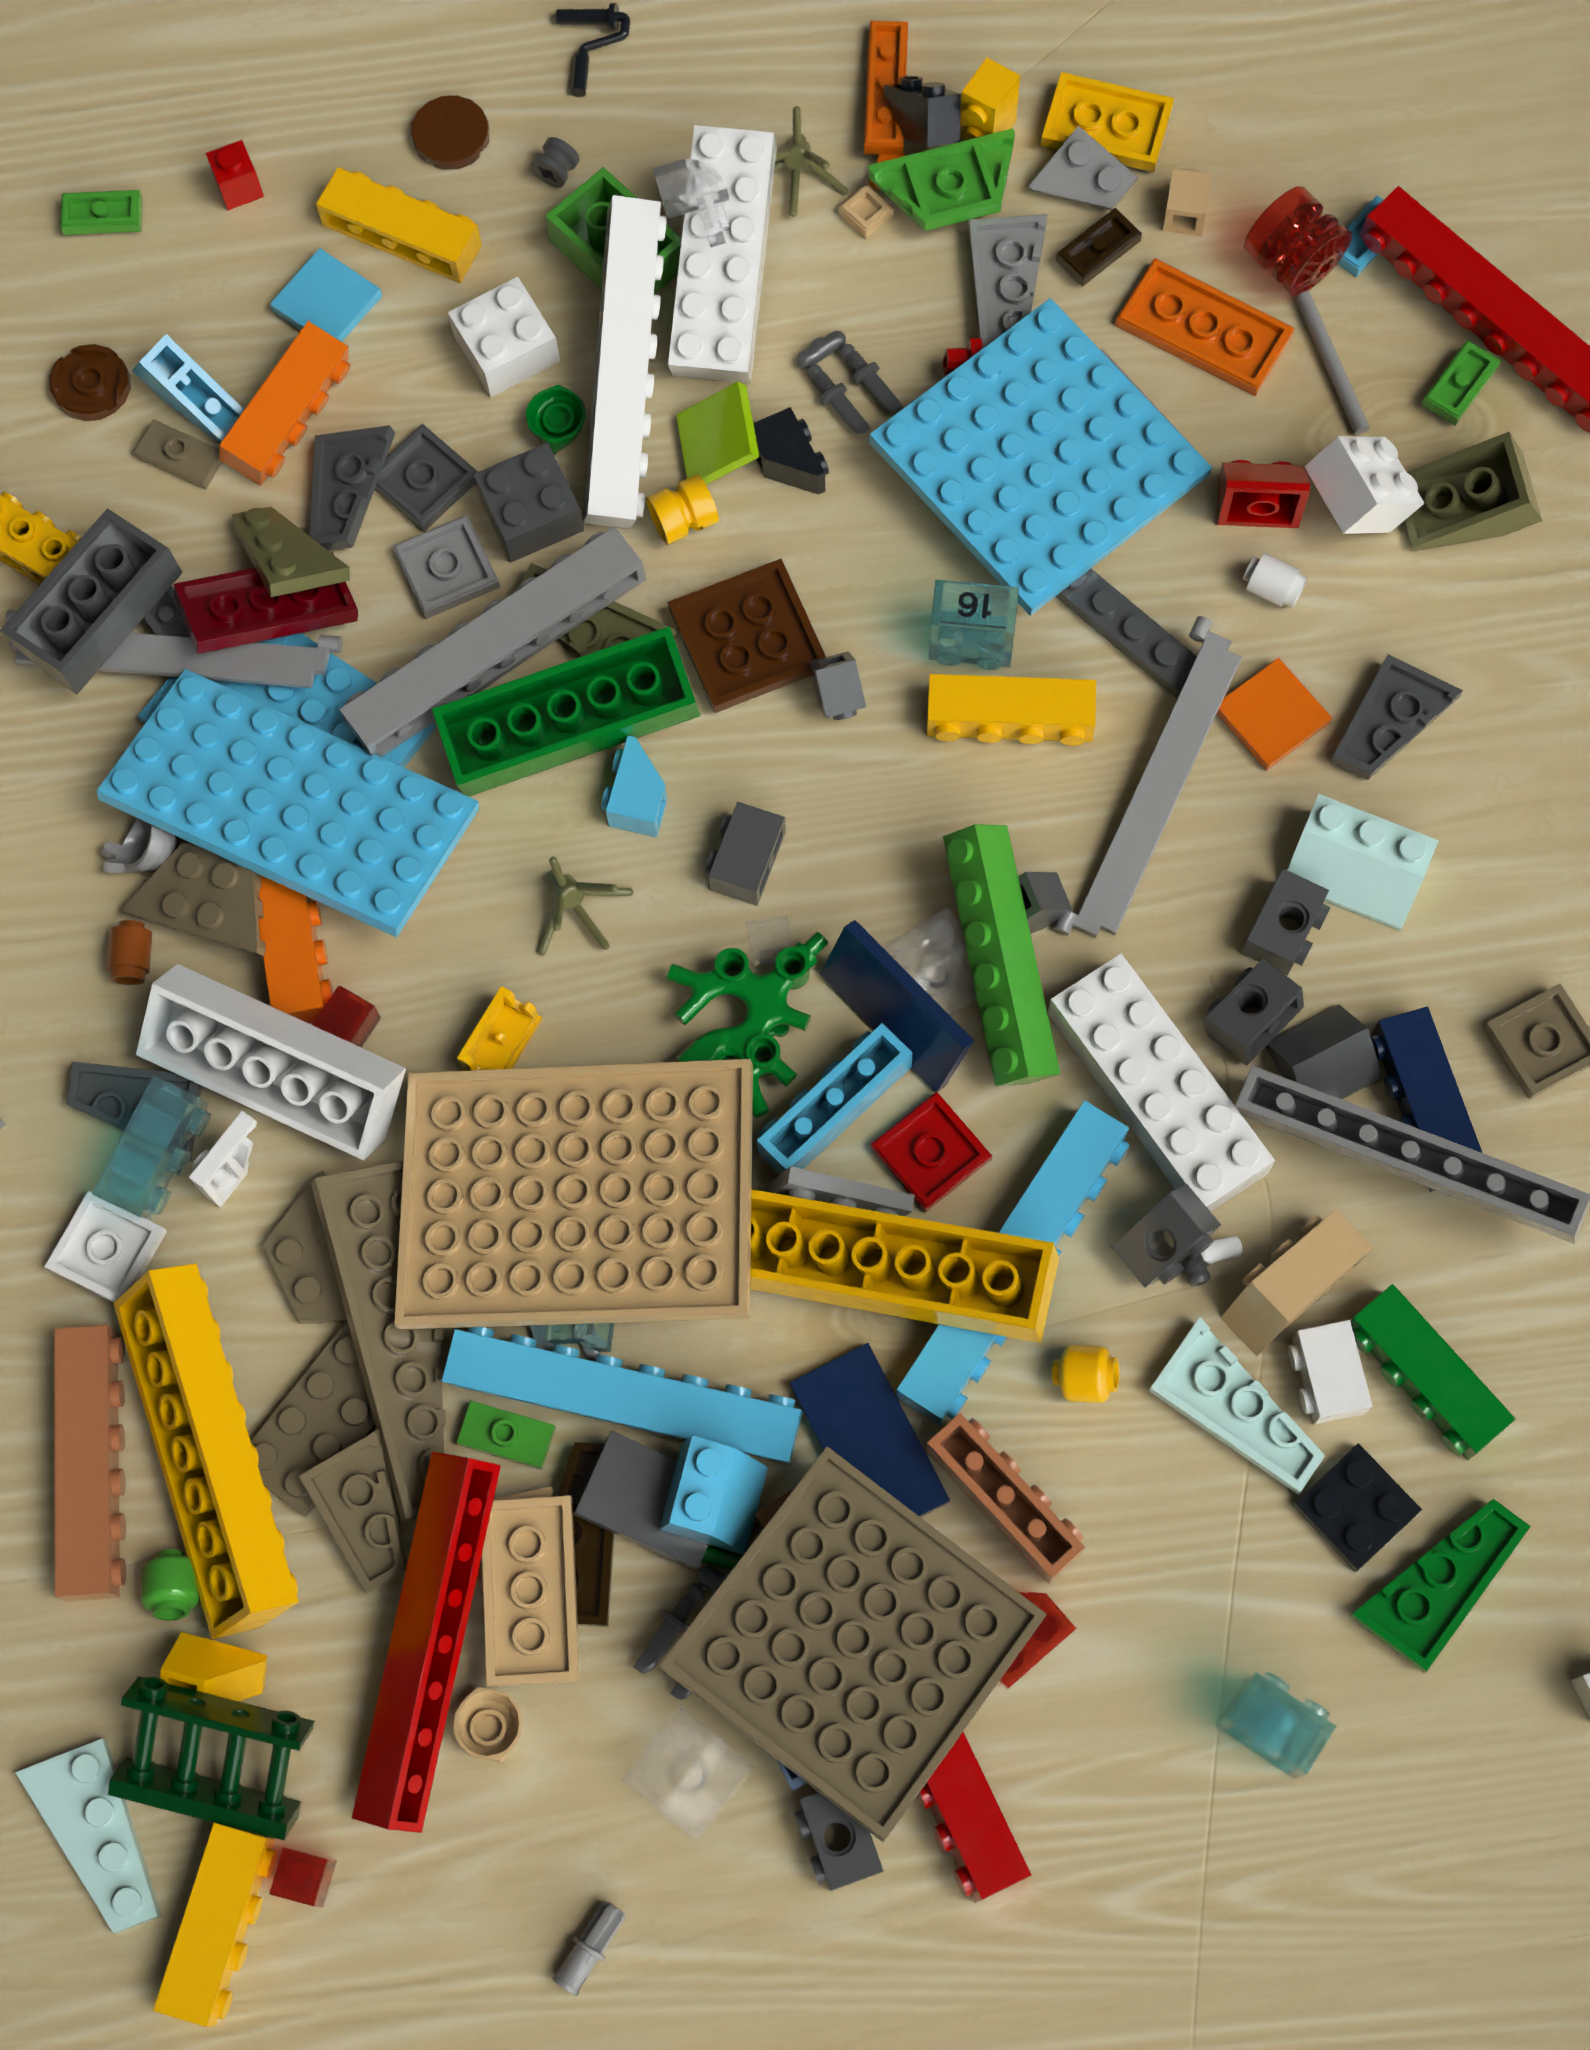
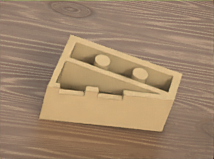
[1220,1209,1373,1356]

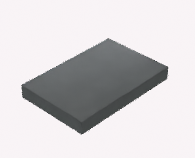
[573,1430,708,1571]

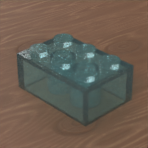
[92,1075,212,1220]

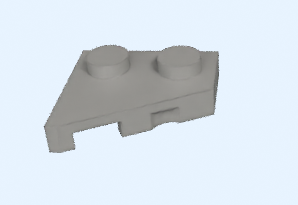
[1029,126,1138,210]

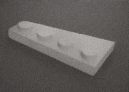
[968,214,1048,348]

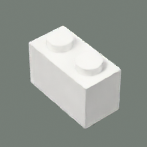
[1288,1320,1373,1425]

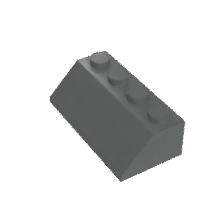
[0,508,183,695]

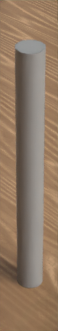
[1295,291,1370,435]

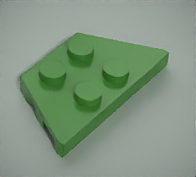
[868,128,1015,231]

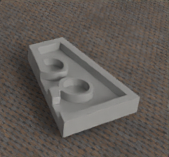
[764,1166,915,1216]

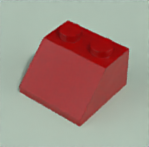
[1217,460,1310,528]

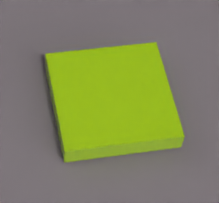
[676,381,759,485]

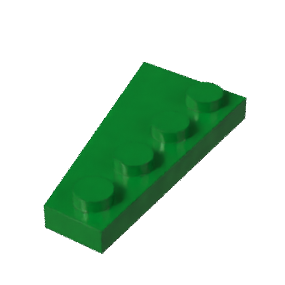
[1349,1498,1531,1673]

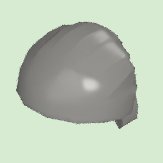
[101,818,178,873]

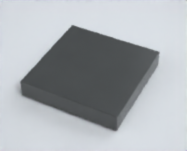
[375,424,478,532]

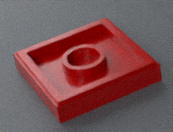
[870,1091,992,1213]

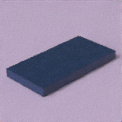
[820,920,974,1092]
[789,1343,950,1517]

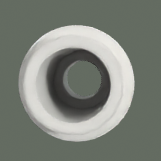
[1243,553,1308,608]

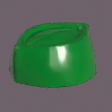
[526,385,586,455]

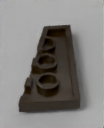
[557,1442,615,1627]

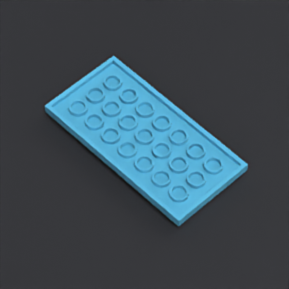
[97,669,479,938]

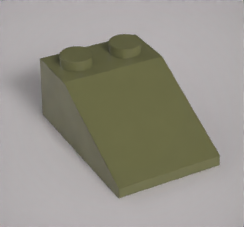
[1404,432,1543,551]

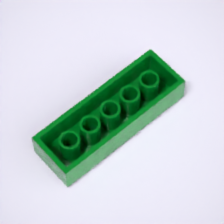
[432,626,701,797]

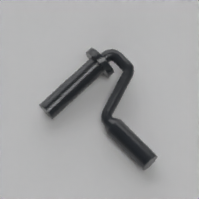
[556,3,631,97]

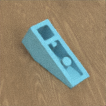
[132,334,244,444]

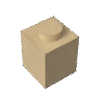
[1163,168,1212,236]

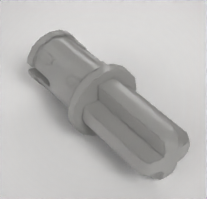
[552,1901,625,1996]

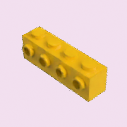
[0,491,82,585]

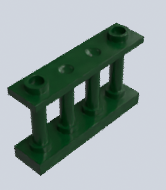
[108,1676,315,1841]

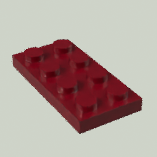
[173,552,358,654]

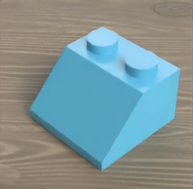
[659,1435,768,1555]

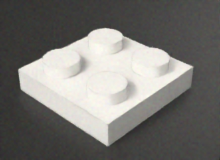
[44,1190,167,1303]

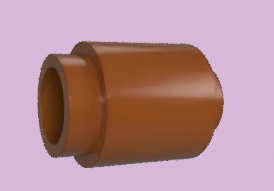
[106,920,153,985]

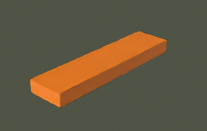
[864,21,908,155]

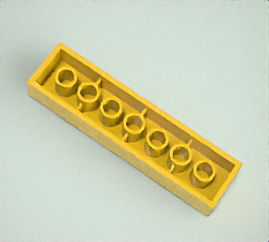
[750,1189,1059,1343]
[113,1263,299,1640]

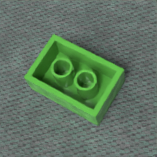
[545,167,682,295]

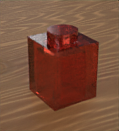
[312,985,381,1048]
[269,1847,337,1907]

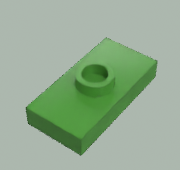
[60,190,143,235]
[1422,340,1501,426]
[457,1400,556,1470]

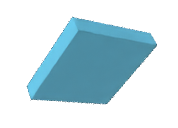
[270,248,382,342]

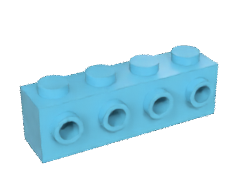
[757,1023,913,1175]

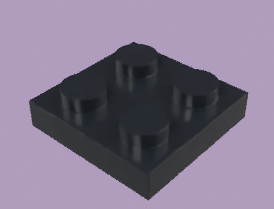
[1292,1443,1422,1573]

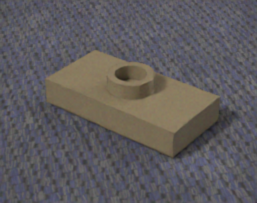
[134,419,222,489]

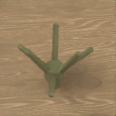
[774,106,848,217]
[538,857,633,956]

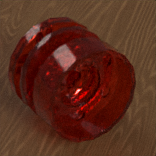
[1244,186,1352,297]

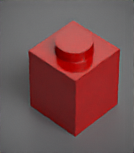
[205,140,264,210]

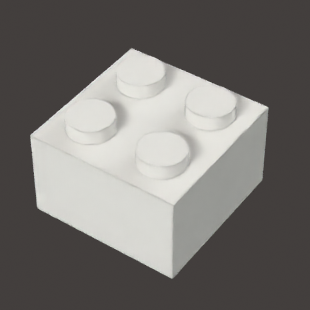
[448,277,560,397]
[1304,436,1424,534]

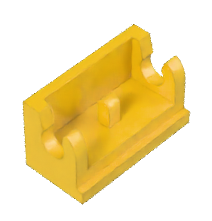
[457,986,543,1071]

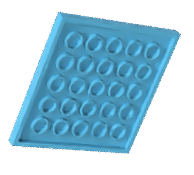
[868,298,1213,616]

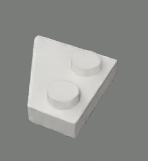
[189,1111,257,1208]

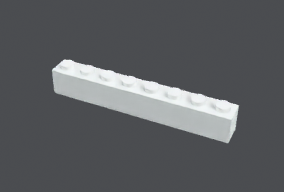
[583,195,666,529]

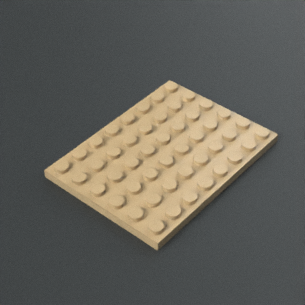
[394,1059,753,1329]

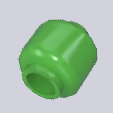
[141,1549,200,1621]

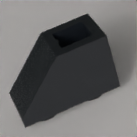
[884,76,961,147]
[753,407,829,495]

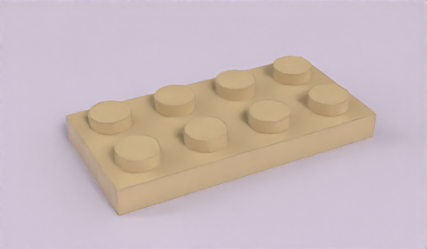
[482,1495,580,1687]

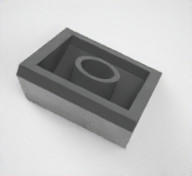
[1265,1004,1383,1099]

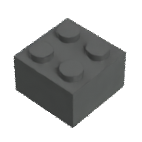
[473,442,585,562]

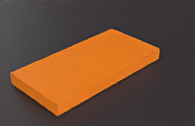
[1115,258,1295,396]

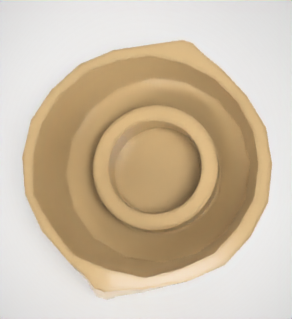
[453,1687,522,1763]

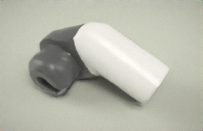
[1182,1236,1242,1287]

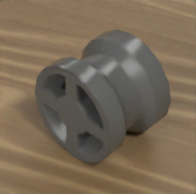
[530,137,580,188]

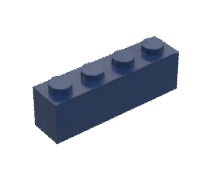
[1371,1006,1482,1192]

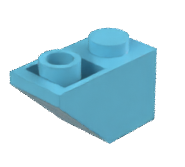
[601,736,668,838]

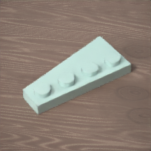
[1149,1317,1325,1494]
[15,1738,162,1934]

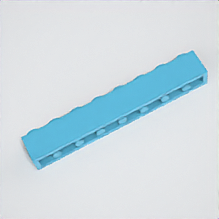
[896,1100,1130,1426]
[442,1327,803,1465]

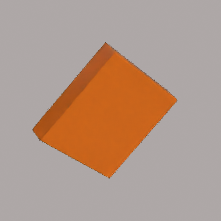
[1217,658,1332,771]

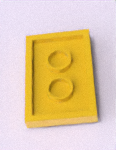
[1041,72,1174,172]

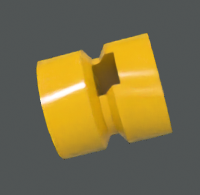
[645,474,719,545]

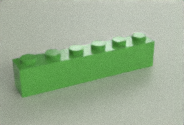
[943,824,1061,1086]

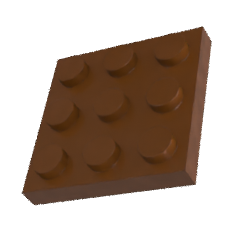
[668,558,826,713]

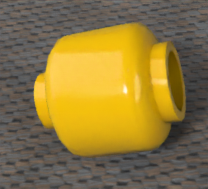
[1052,1345,1120,1403]

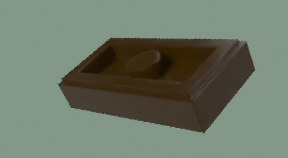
[1056,207,1142,287]

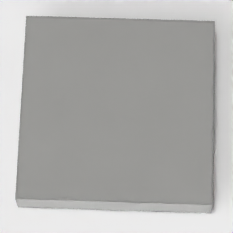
[393,515,500,619]

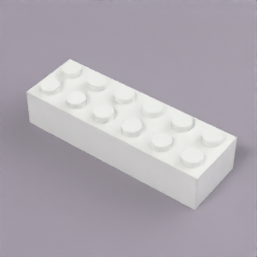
[668,125,777,384]
[1048,953,1275,1212]
[136,964,406,1161]

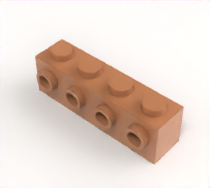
[926,1413,1085,1584]

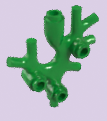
[667,932,828,1118]

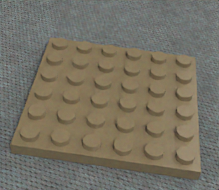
[659,1446,1047,1842]

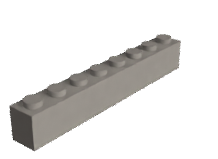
[339,526,646,757]
[1235,1065,1590,1244]

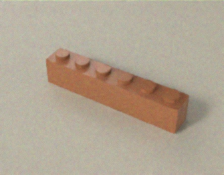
[54,1325,126,1602]

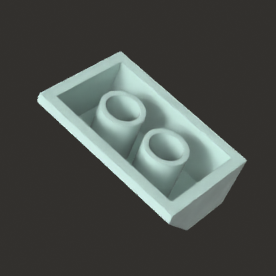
[1287,794,1439,931]

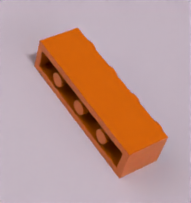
[219,321,351,486]
[259,875,335,1023]

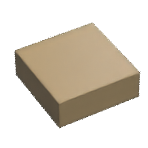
[839,184,894,239]

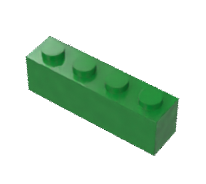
[1350,1283,1516,1460]

